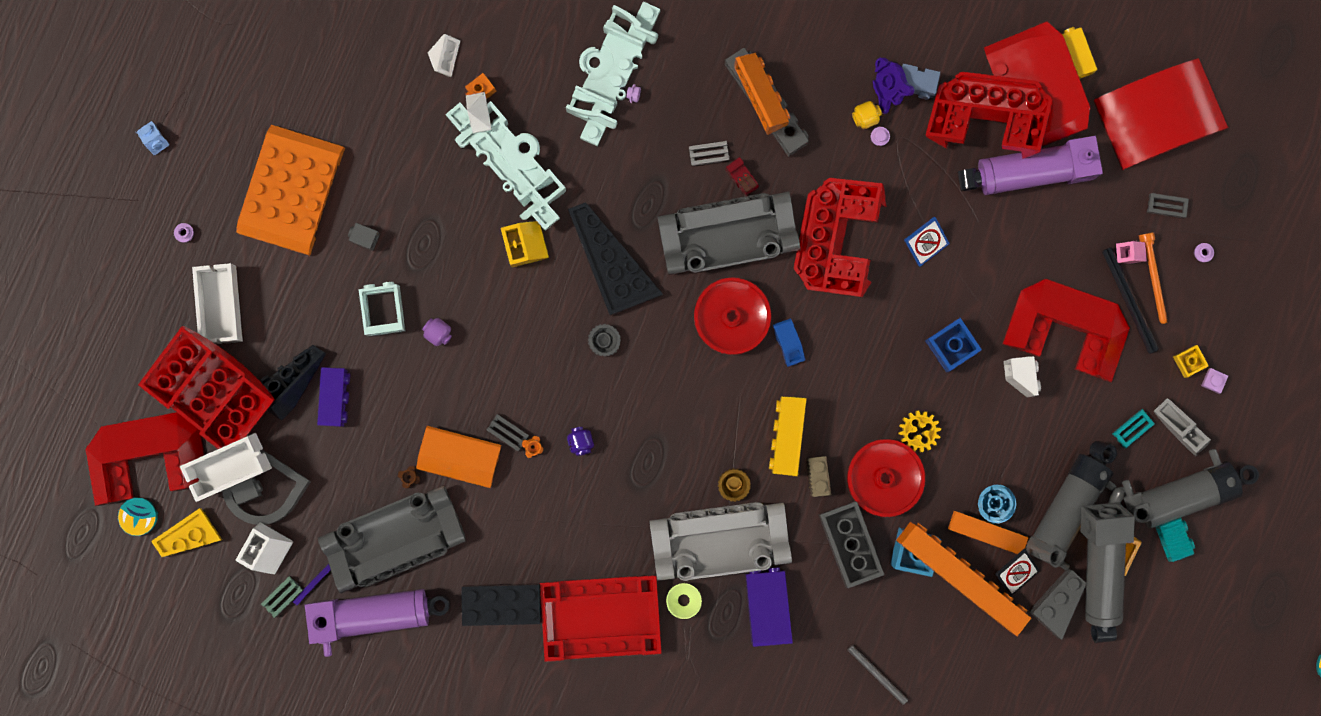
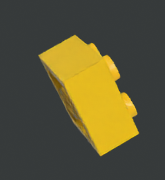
[1173,345,1209,378]

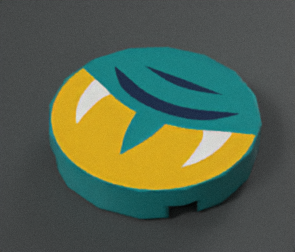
[118,498,158,536]

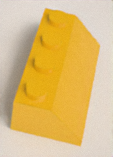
[769,397,806,476]

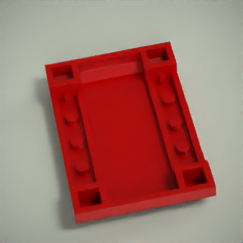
[540,575,661,661]

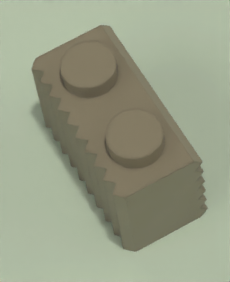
[806,456,831,497]

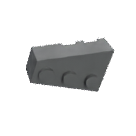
[1028,569,1086,640]

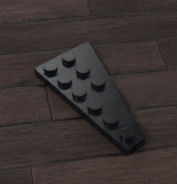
[568,202,663,316]

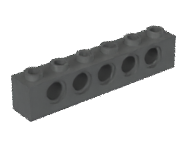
[725,48,809,157]

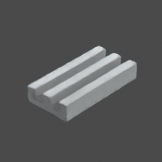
[689,141,729,166]

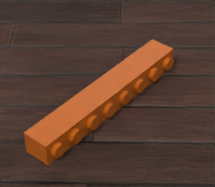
[896,522,1031,636]

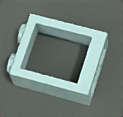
[359,282,405,336]

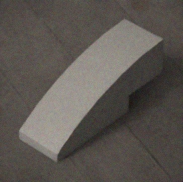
[1154,398,1210,456]

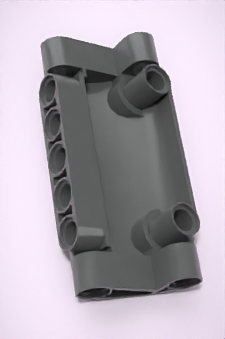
[657,191,800,275]
[318,485,467,593]

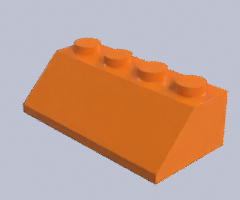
[734,53,790,135]

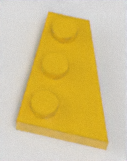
[151,508,222,557]

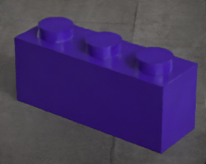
[317,367,350,427]

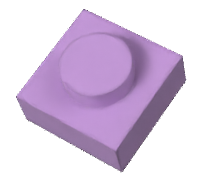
[1201,368,1228,394]

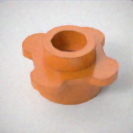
[522,436,543,458]

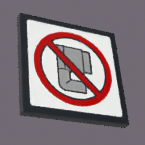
[995,549,1040,596]

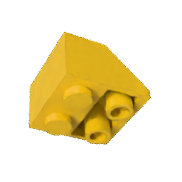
[501,221,549,268]

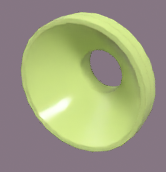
[666,583,702,619]

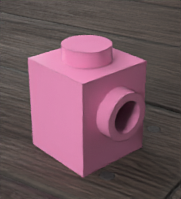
[1116,241,1147,264]

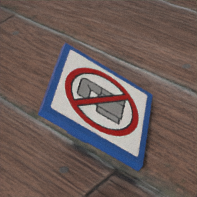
[904,217,949,267]

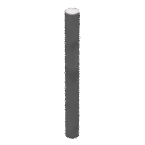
[847,645,908,705]

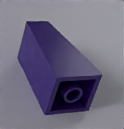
[745,567,792,647]

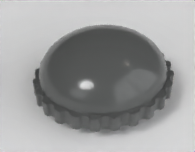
[588,324,621,357]

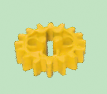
[898,411,941,452]

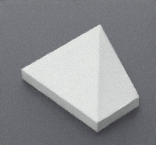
[428,34,460,77]
[466,92,492,134]

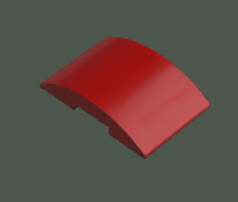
[1093,58,1228,170]
[138,326,275,449]

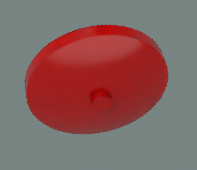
[694,278,771,355]
[847,439,925,517]

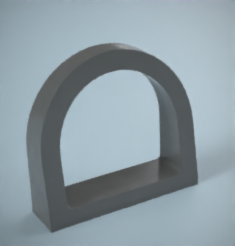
[222,450,311,525]

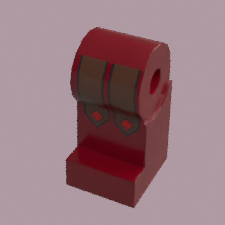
[725,157,759,196]

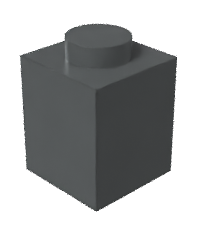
[348,223,380,251]
[230,478,263,505]

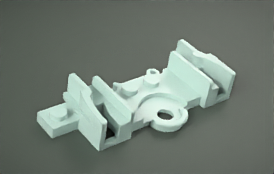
[566,2,660,147]
[446,101,566,231]

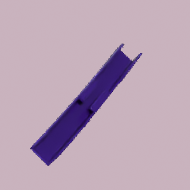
[293,564,331,605]

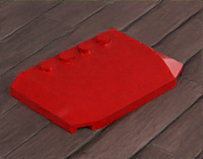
[984,22,1091,147]

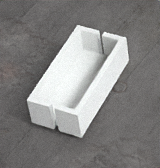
[192,263,243,344]
[180,433,272,502]

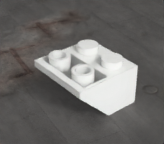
[1004,356,1041,397]
[235,522,293,574]

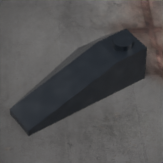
[260,345,326,421]

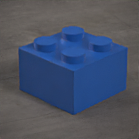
[925,318,982,372]

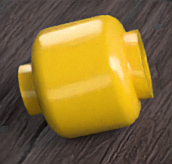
[852,101,882,129]

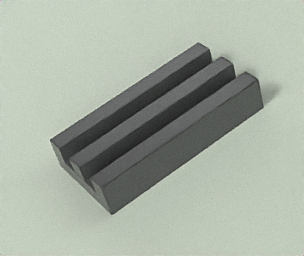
[1147,193,1189,218]
[487,414,529,451]

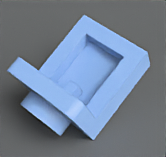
[137,121,169,155]

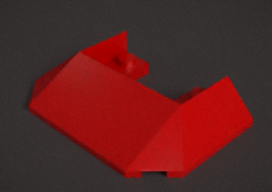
[926,72,1053,159]
[794,178,886,297]
[1003,279,1130,382]
[86,412,205,506]

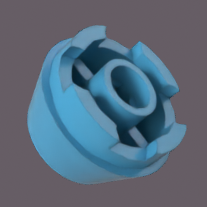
[978,485,1016,523]

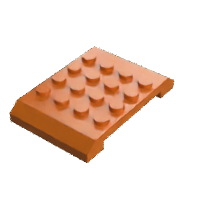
[236,125,345,256]

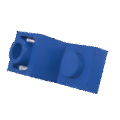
[773,318,805,367]

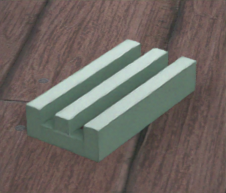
[261,576,303,618]

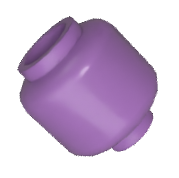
[422,318,452,346]

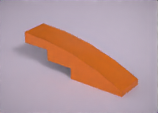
[948,511,1028,554]

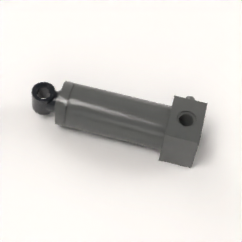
[1081,502,1135,643]

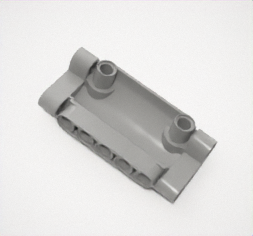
[649,502,792,581]

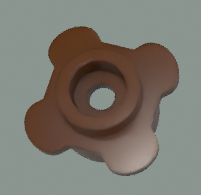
[398,466,420,488]

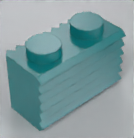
[1156,518,1195,562]

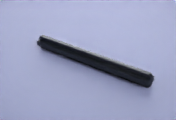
[1102,247,1159,354]

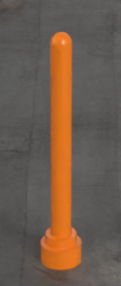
[1139,233,1167,324]

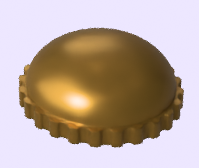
[718,468,751,502]

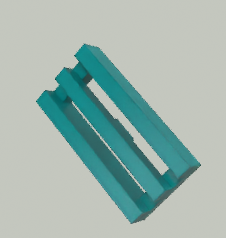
[1112,409,1155,448]

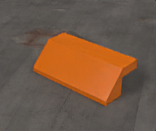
[416,426,501,488]

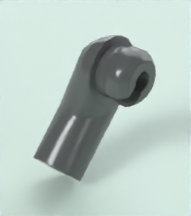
[1109,487,1126,503]

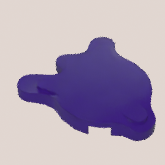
[873,58,914,114]

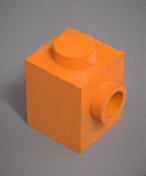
[465,73,496,99]

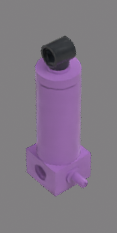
[957,136,1103,195]
[305,589,451,657]

